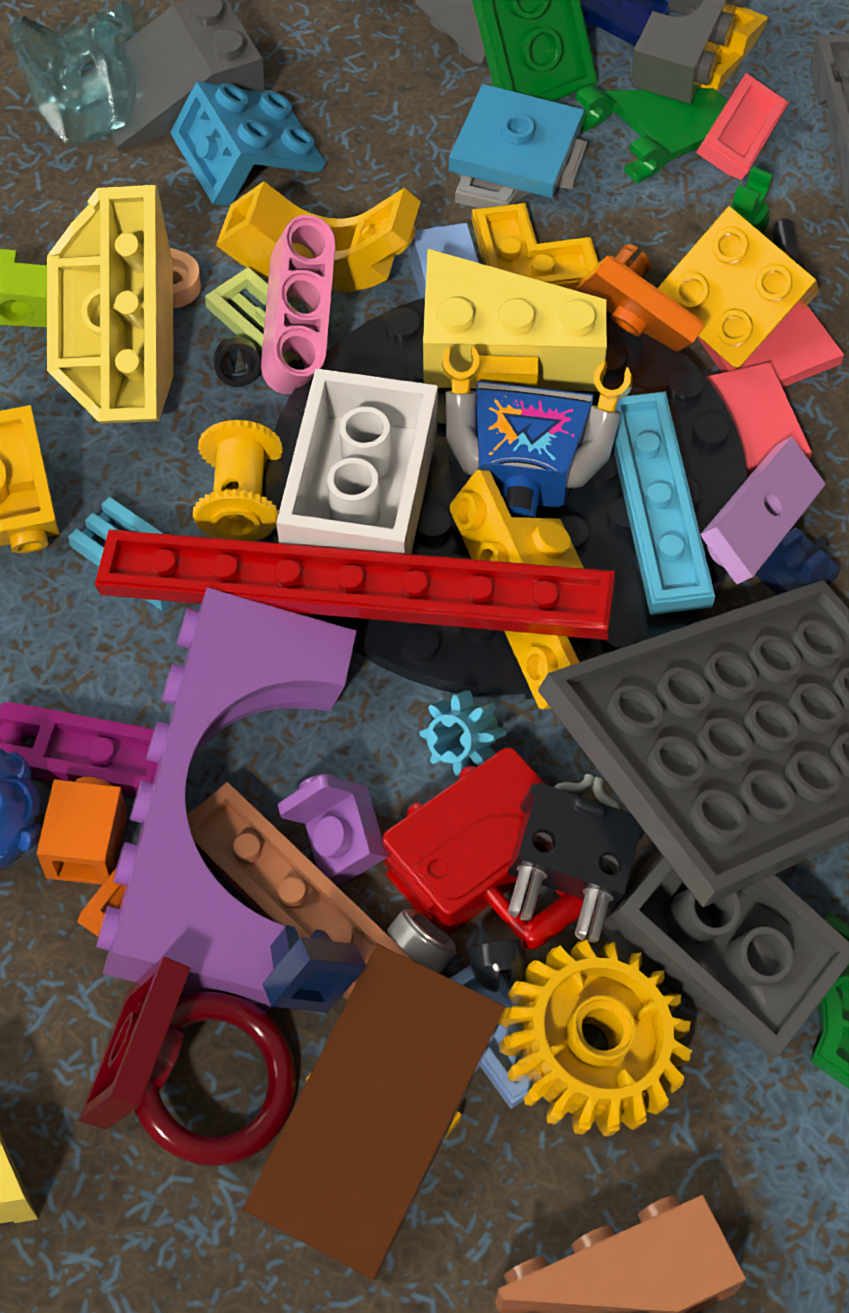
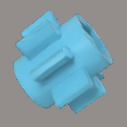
[419,690,506,776]

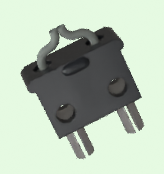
[507,774,646,943]

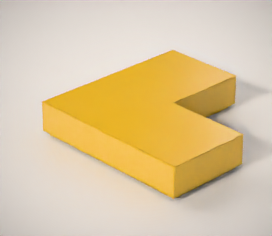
[471,203,598,290]

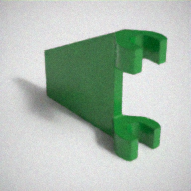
[575,85,728,184]

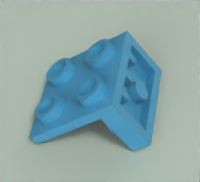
[170,81,326,206]

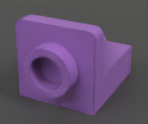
[278,774,387,885]

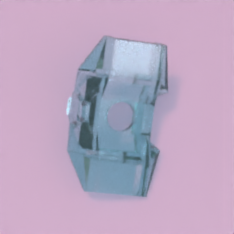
[10,0,133,145]

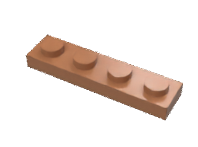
[187,782,412,1001]

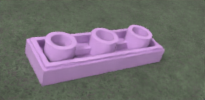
[700,437,826,584]

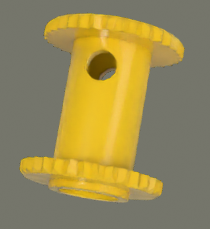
[193,420,283,541]

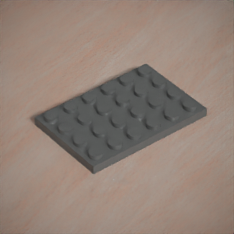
[538,580,849,907]

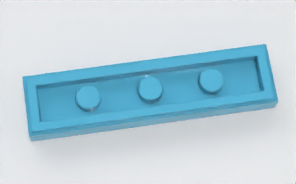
[613,392,715,615]

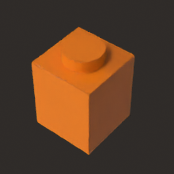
[36,777,128,885]

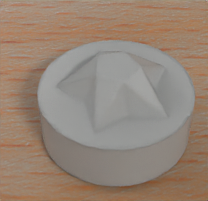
[387,909,457,973]

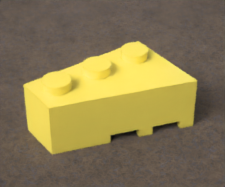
[423,249,607,392]

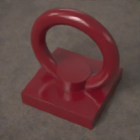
[78,956,296,1166]

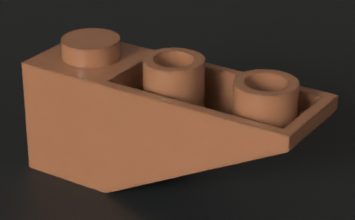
[495,1194,746,1313]

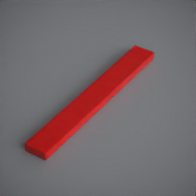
[94,529,615,640]

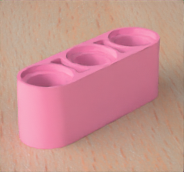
[261,215,335,394]

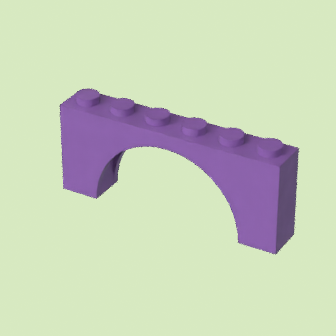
[96,588,356,1013]

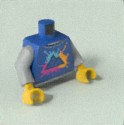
[442,346,633,518]

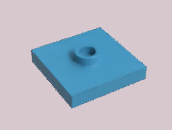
[448,84,584,198]

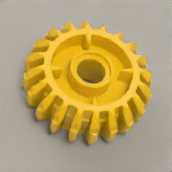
[499,939,693,1136]

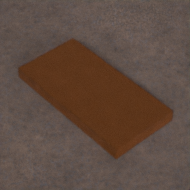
[242,943,507,1280]

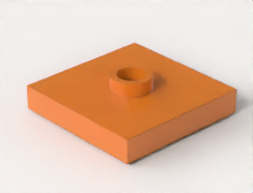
[575,255,704,352]

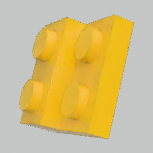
[0,405,60,553]

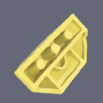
[47,185,174,424]

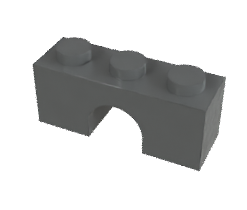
[631,0,747,104]

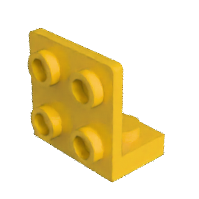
[657,206,819,369]

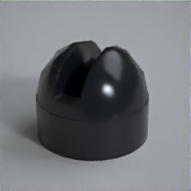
[213,336,261,387]
[468,939,526,992]

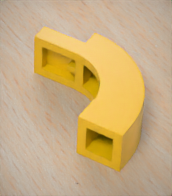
[216,181,421,292]

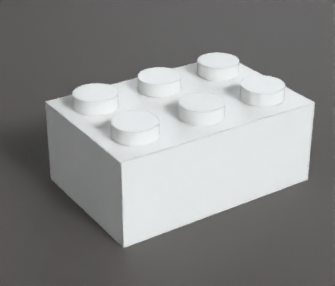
[276,368,438,554]

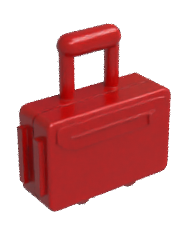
[383,747,584,950]

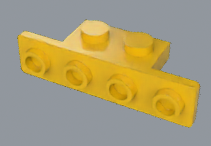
[450,470,584,709]

